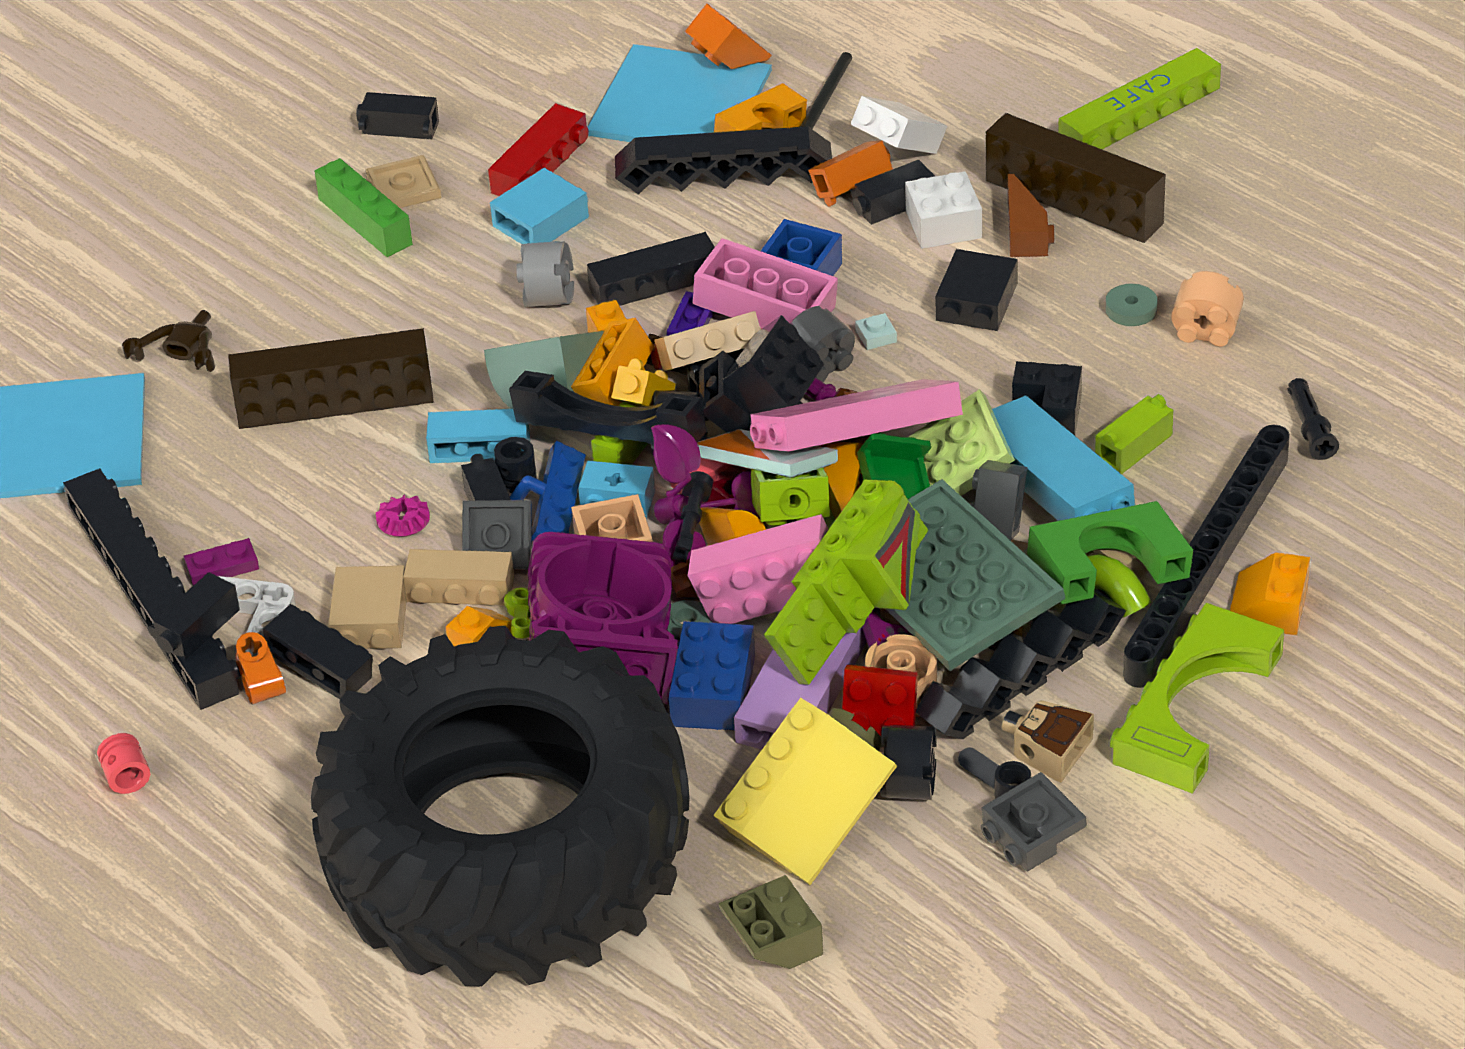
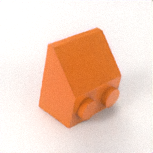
[685,3,772,69]

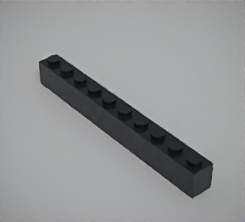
[63,468,241,710]

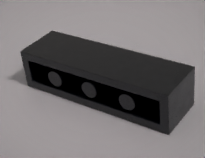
[587,232,715,306]

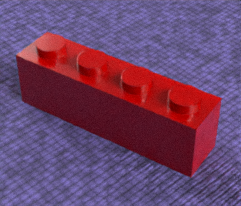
[488,103,589,196]

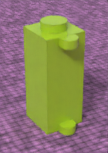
[1095,394,1174,474]

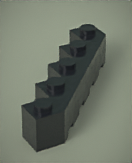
[615,126,832,195]
[916,589,1127,739]

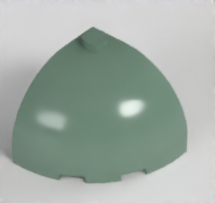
[484,331,604,409]

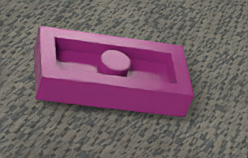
[184,538,259,586]

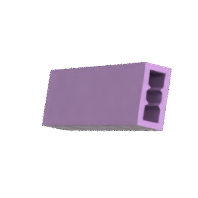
[734,607,880,750]

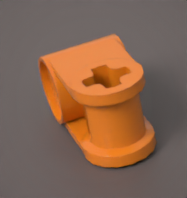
[235,632,286,705]

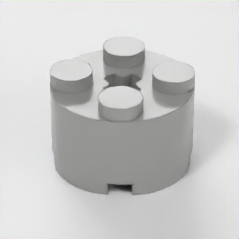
[517,241,574,307]

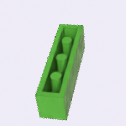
[314,158,413,257]

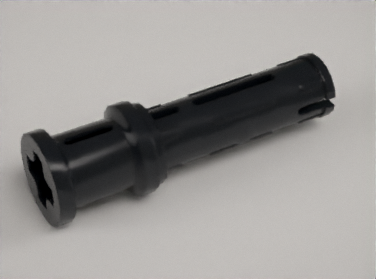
[1287,378,1339,460]

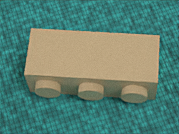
[654,311,761,371]
[403,549,514,606]

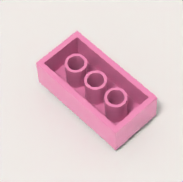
[693,238,838,328]
[688,514,829,624]

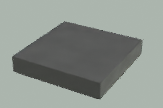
[462,500,532,569]

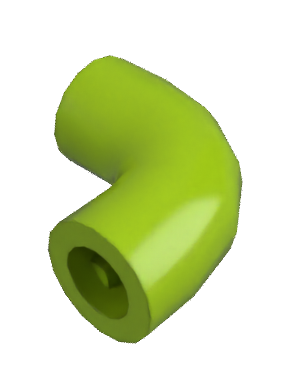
[1087,554,1151,618]

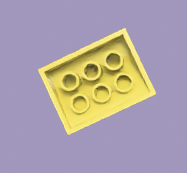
[713,697,897,885]

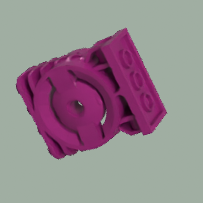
[528,532,678,704]

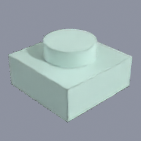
[855,313,897,350]

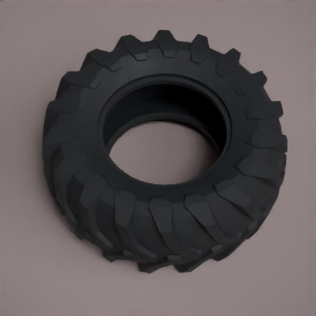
[311,625,690,987]

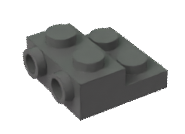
[981,772,1087,872]

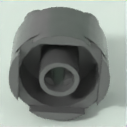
[791,306,855,382]

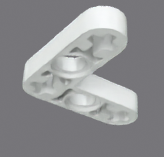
[218,576,296,659]

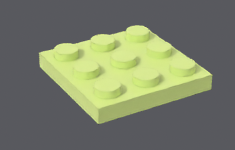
[909,389,1015,496]

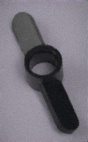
[958,747,1031,799]

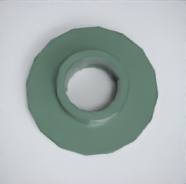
[668,600,713,641]

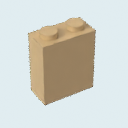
[328,565,407,649]

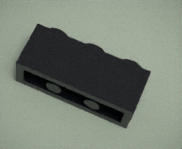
[263,603,373,699]

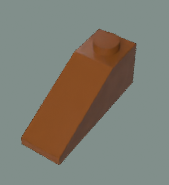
[1008,174,1054,257]

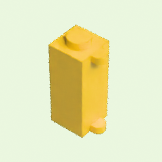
[611,359,676,407]

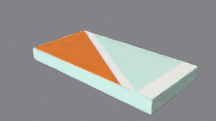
[697,429,838,477]

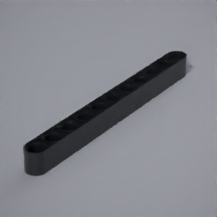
[1123,424,1290,688]

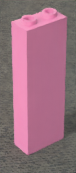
[750,379,963,452]

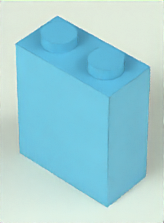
[490,168,589,244]

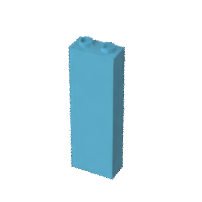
[992,396,1135,521]

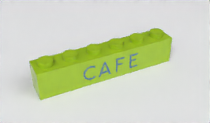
[1058,48,1221,149]

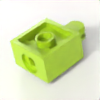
[751,467,830,525]

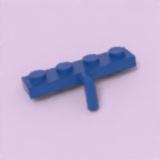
[510,440,586,541]

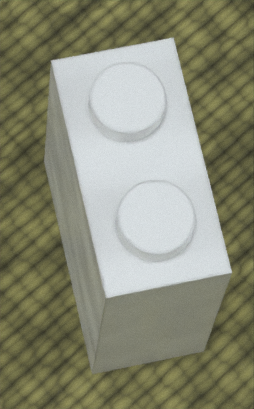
[851,96,947,154]

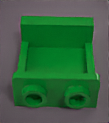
[857,433,932,499]

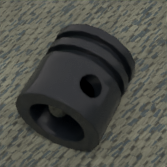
[494,437,537,493]

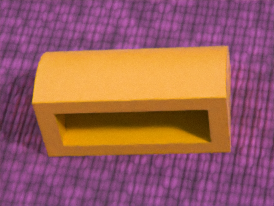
[699,507,766,546]

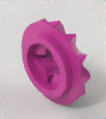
[376,494,430,536]

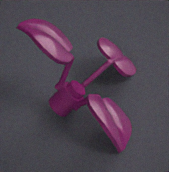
[651,424,766,567]

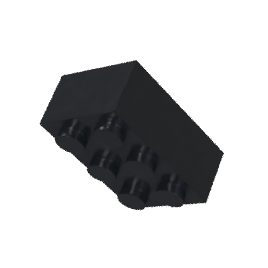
[722,315,824,414]

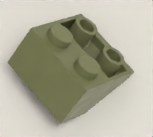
[719,875,823,969]

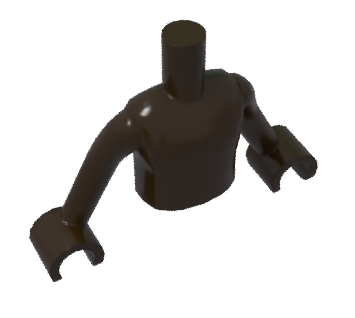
[122,310,215,372]

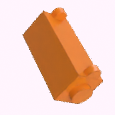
[809,140,893,207]

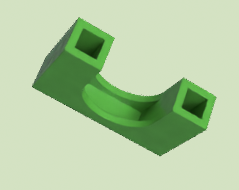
[1027,501,1193,605]

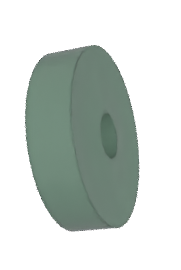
[1106,284,1158,326]

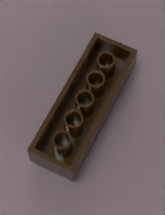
[986,113,1166,243]
[228,328,434,429]

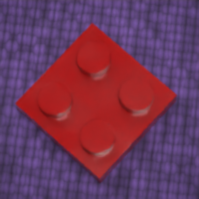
[842,664,918,736]

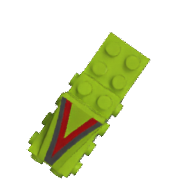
[764,480,929,685]

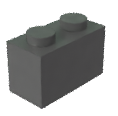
[970,460,1028,541]

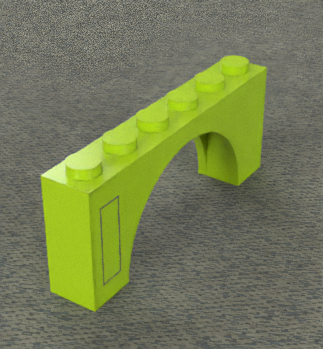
[1110,603,1284,794]

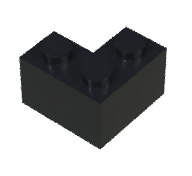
[1012,361,1082,436]

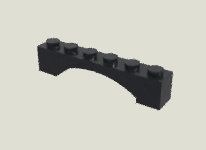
[509,370,707,445]

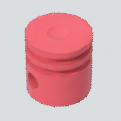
[97,733,151,794]

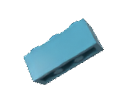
[426,409,530,463]

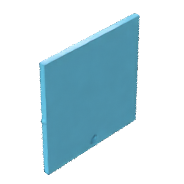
[588,44,772,142]
[0,373,145,498]

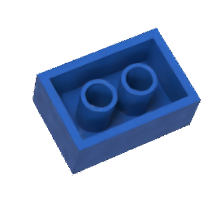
[669,621,755,731]

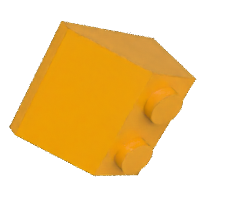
[1230,552,1310,635]

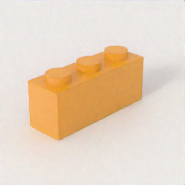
[571,317,654,406]

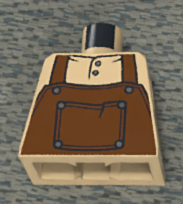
[1002,700,1094,783]

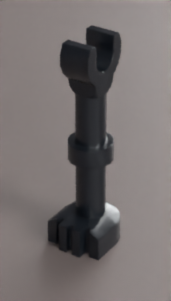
[672,471,714,563]

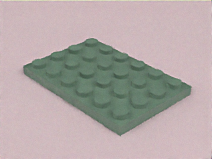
[885,479,1066,671]

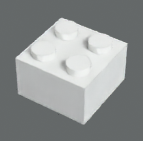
[905,171,982,249]

